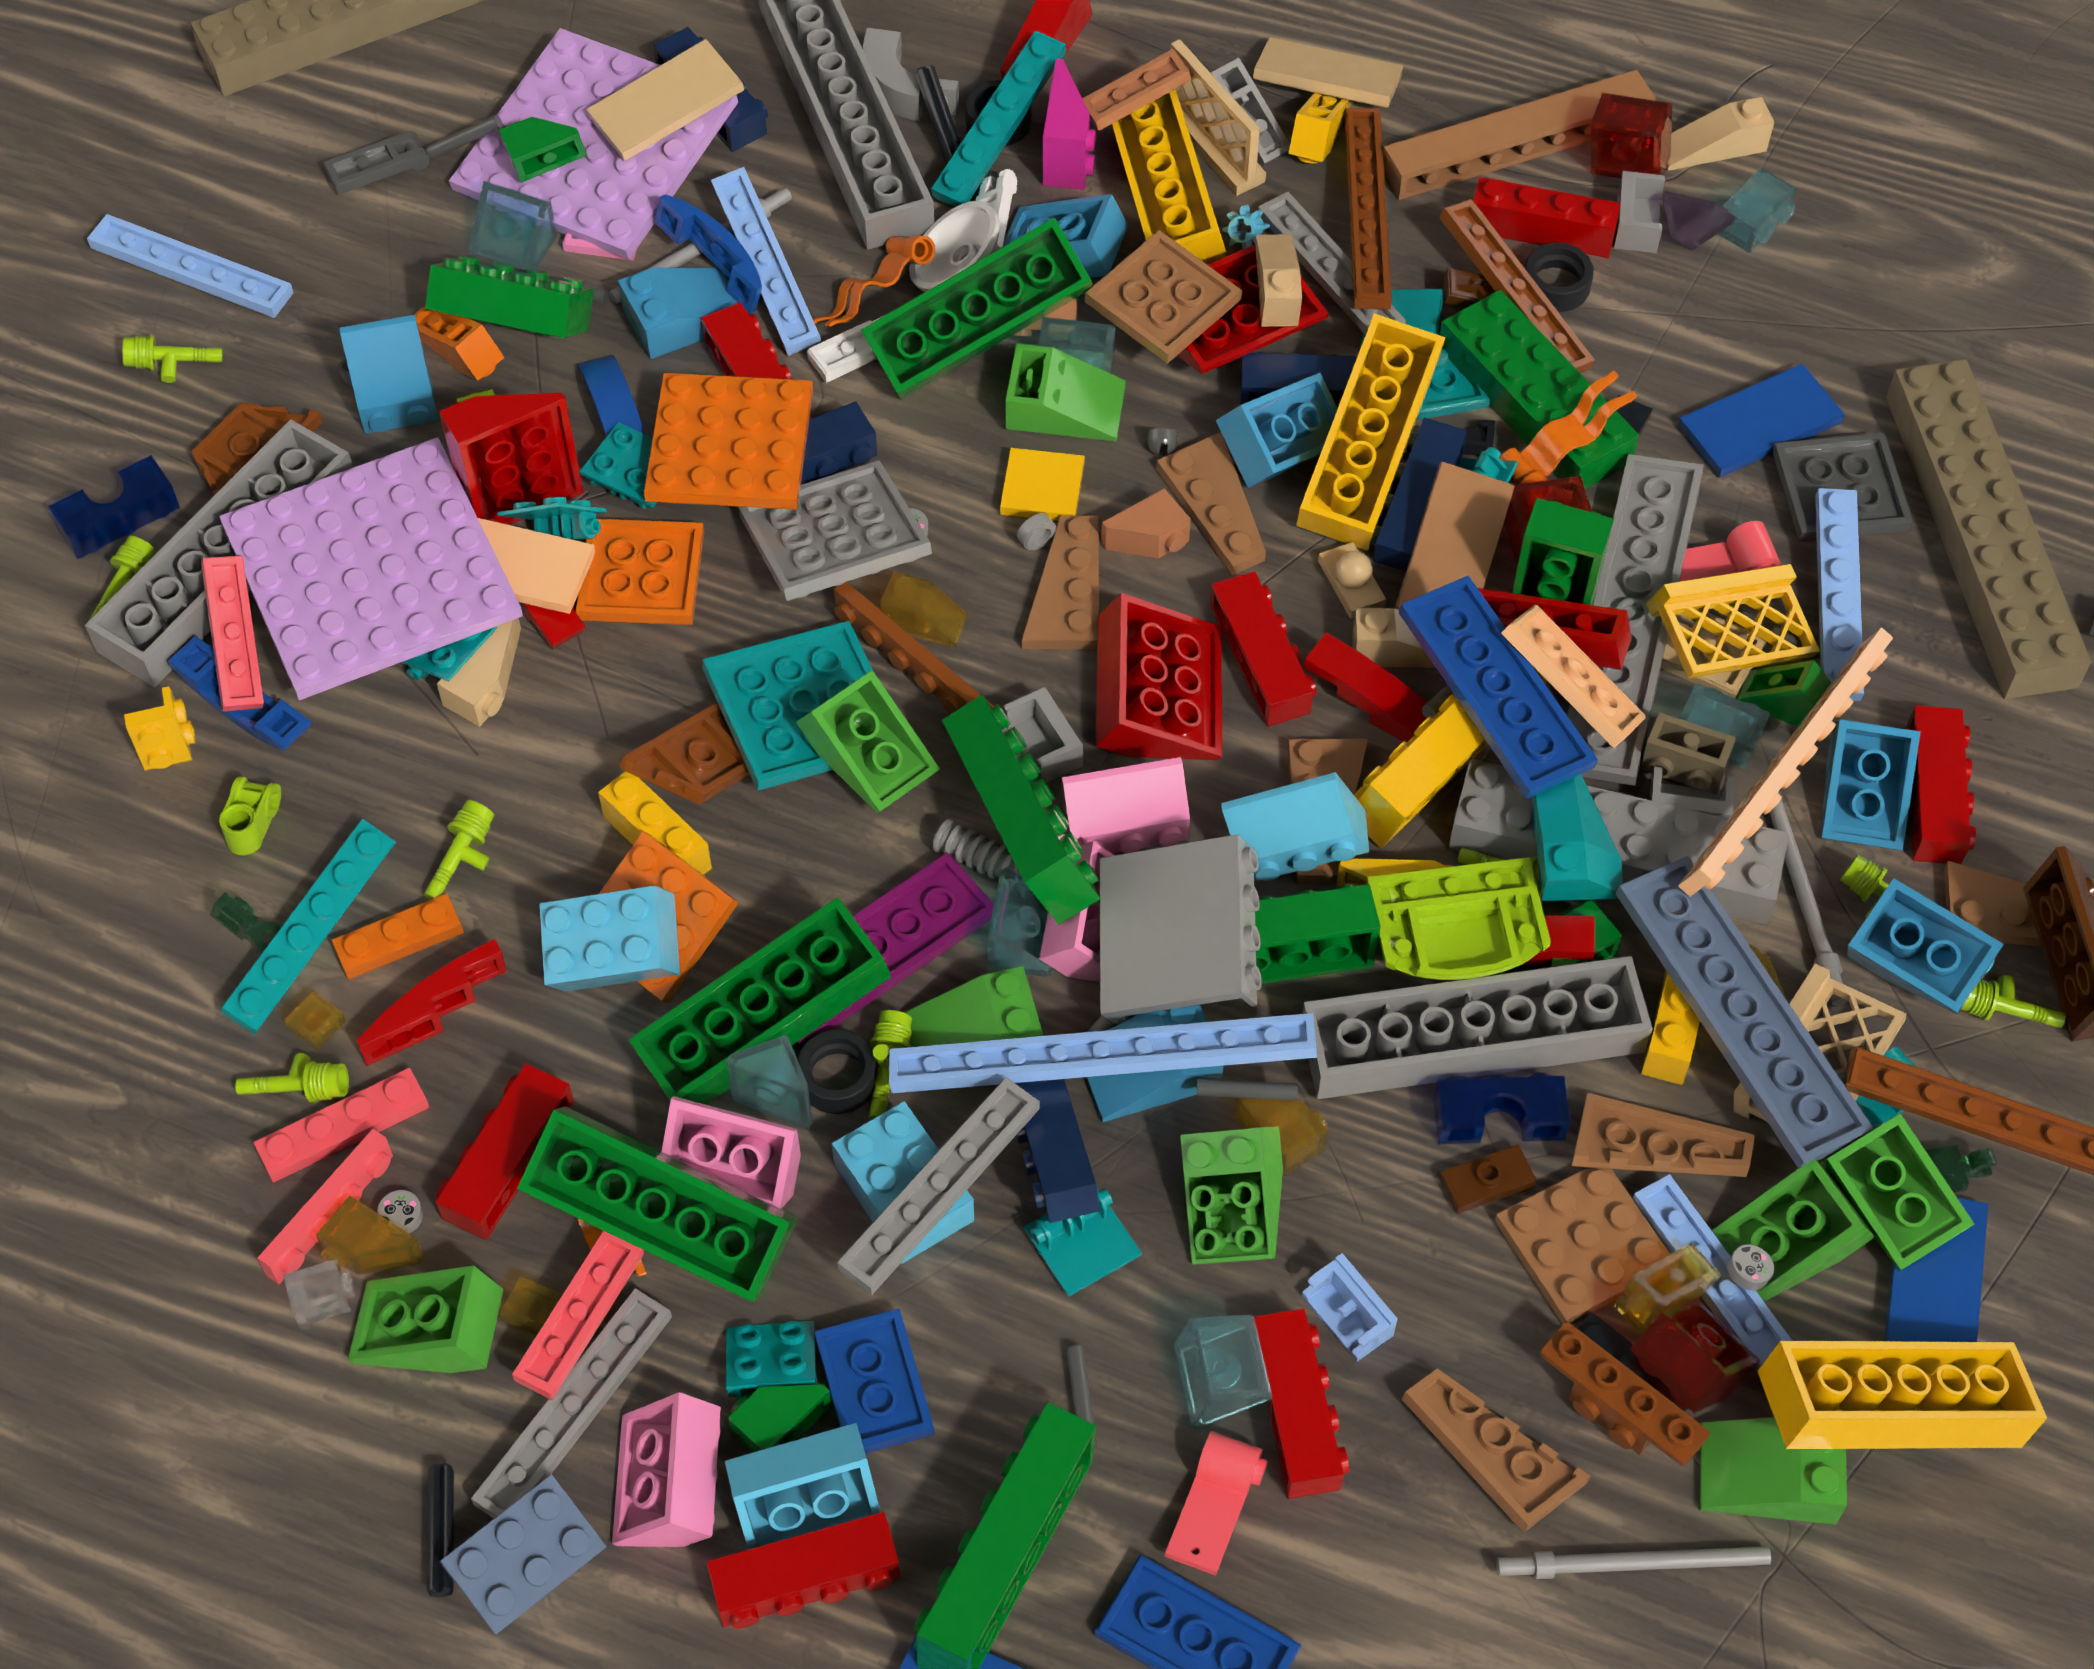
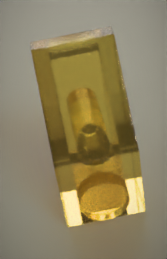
[881,571,968,648]
[1233,1098,1328,1176]
[316,1196,424,1275]
[1614,1243,1721,1338]

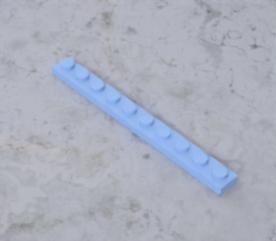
[889,1013,1317,1093]

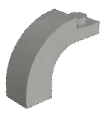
[863,28,959,121]

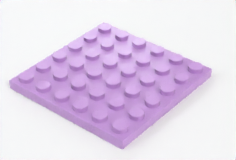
[449,28,738,259]
[219,437,523,700]

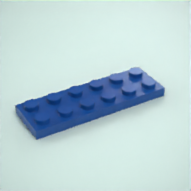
[1399,575,1598,799]

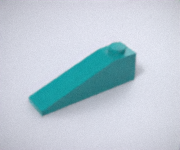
[1532,774,1624,901]

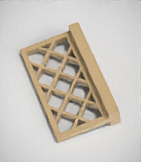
[1171,39,1266,196]
[1733,964,1906,1121]

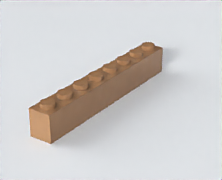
[1383,70,1656,200]

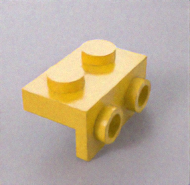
[124,686,196,771]

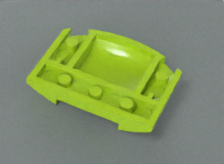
[1367,857,1551,980]

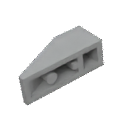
[1211,57,1290,166]

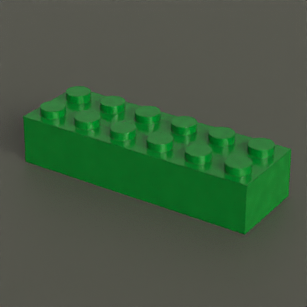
[861,217,1092,400]
[1440,290,1640,496]
[942,695,1101,925]
[628,897,891,1105]
[517,1107,798,1302]
[913,1402,1096,1669]

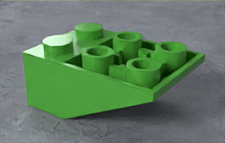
[1006,343,1126,442]
[1180,1126,1283,1265]

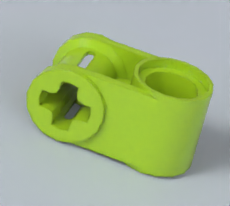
[219,776,281,856]

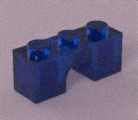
[48,455,180,559]
[1433,1073,1571,1145]

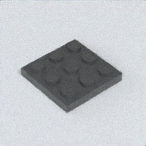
[1772,432,1913,542]

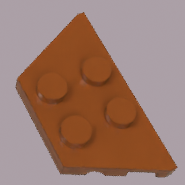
[191,402,323,495]
[619,702,750,805]

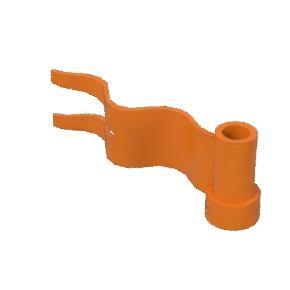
[812,235,935,327]
[1500,370,1637,503]

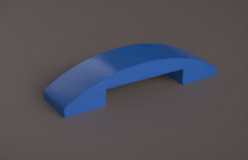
[654,194,762,314]
[578,355,645,437]
[168,636,312,751]

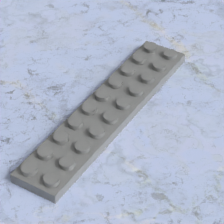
[1567,454,1704,786]

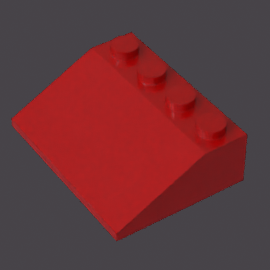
[1177,244,1329,374]
[439,393,584,525]
[1096,593,1222,760]

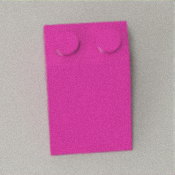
[1043,58,1096,190]

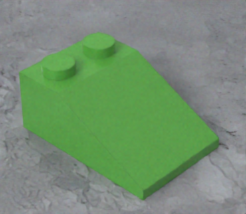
[796,670,940,813]
[904,966,1044,1047]
[1820,1113,1975,1271]
[1711,1159,1875,1302]
[348,1265,504,1373]
[1700,1417,1847,1525]

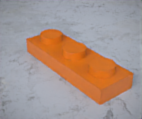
[332,893,464,980]

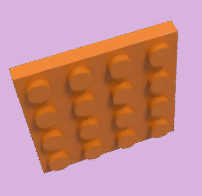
[644,373,813,510]

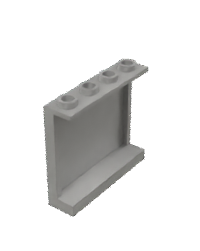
[1100,834,1262,1026]

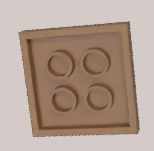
[1085,230,1242,364]
[1494,1167,1676,1325]

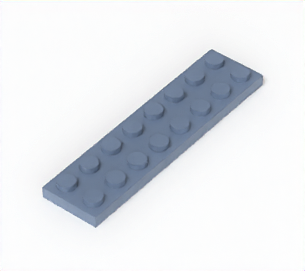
[1615,856,1874,1169]

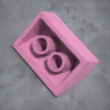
[1061,757,1190,853]
[1039,841,1115,982]
[661,1096,801,1209]
[612,1392,721,1547]

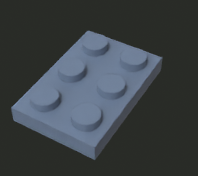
[440,1474,607,1635]

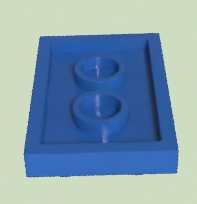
[814,1308,935,1454]

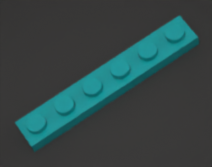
[931,30,1066,207]
[220,819,396,1035]

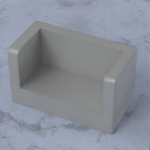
[1614,171,1665,253]
[1003,687,1083,783]
[1647,766,1735,819]

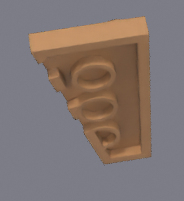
[1156,432,1266,576]
[1022,516,1099,649]
[1288,739,1368,884]
[1944,861,2041,946]
[1571,1093,1755,1177]
[1402,1368,1591,1533]

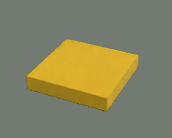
[1000,448,1085,521]

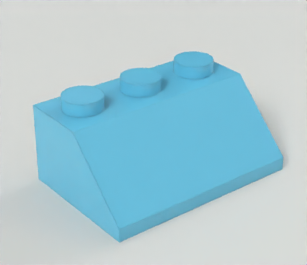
[1221,772,1369,881]
[725,1423,881,1550]

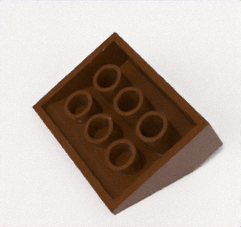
[2023,846,2094,1042]

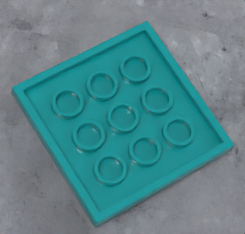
[702,621,874,791]

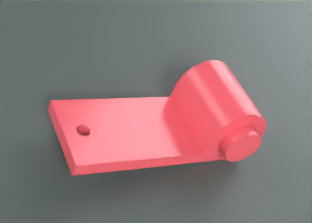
[1680,521,1780,582]
[1164,1430,1268,1576]

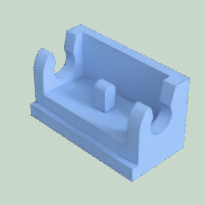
[1301,1253,1398,1362]

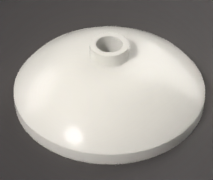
[909,201,1000,292]

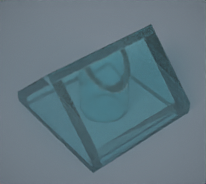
[467,181,557,271]
[987,868,1052,977]
[726,1035,813,1130]
[1174,1314,1273,1429]

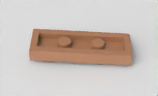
[1082,49,1192,131]

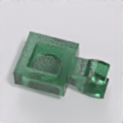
[210,893,281,954]
[1925,1145,1997,1193]

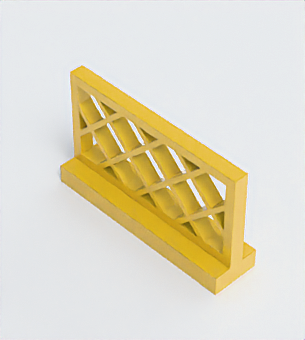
[1646,564,1820,679]

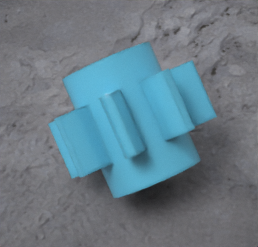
[1222,204,1270,249]

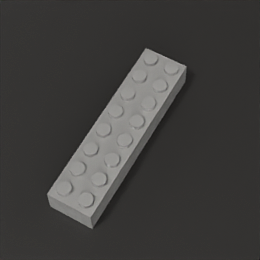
[85,419,353,688]
[1448,758,1789,925]
[1302,956,1653,1099]

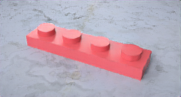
[201,556,264,712]
[253,1068,430,1183]
[257,1129,393,1284]
[512,1231,644,1400]

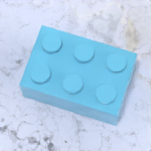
[539,886,680,992]
[831,1101,974,1264]

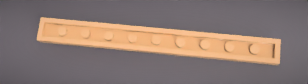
[1678,627,1893,897]

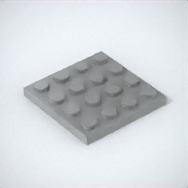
[738,460,932,601]

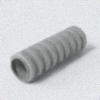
[933,818,1032,895]

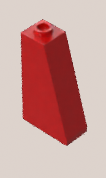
[1000,0,1093,80]

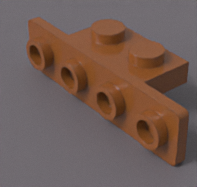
[1540,1322,1710,1466]

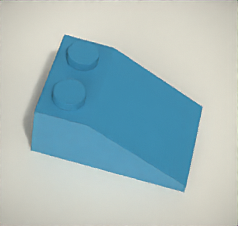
[1003,194,1129,278]
[618,268,748,360]
[339,315,439,434]
[1216,373,1337,488]
[1821,719,1921,851]
[1847,878,2004,1014]
[1086,1005,1224,1123]

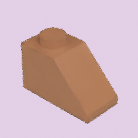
[1101,488,1191,559]

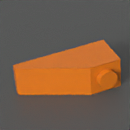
[414,304,505,381]

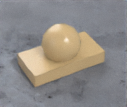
[1318,542,1386,619]

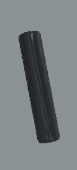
[916,65,961,165]
[427,1463,454,1597]

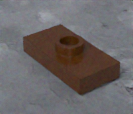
[1443,268,1495,308]
[1440,1144,1537,1214]

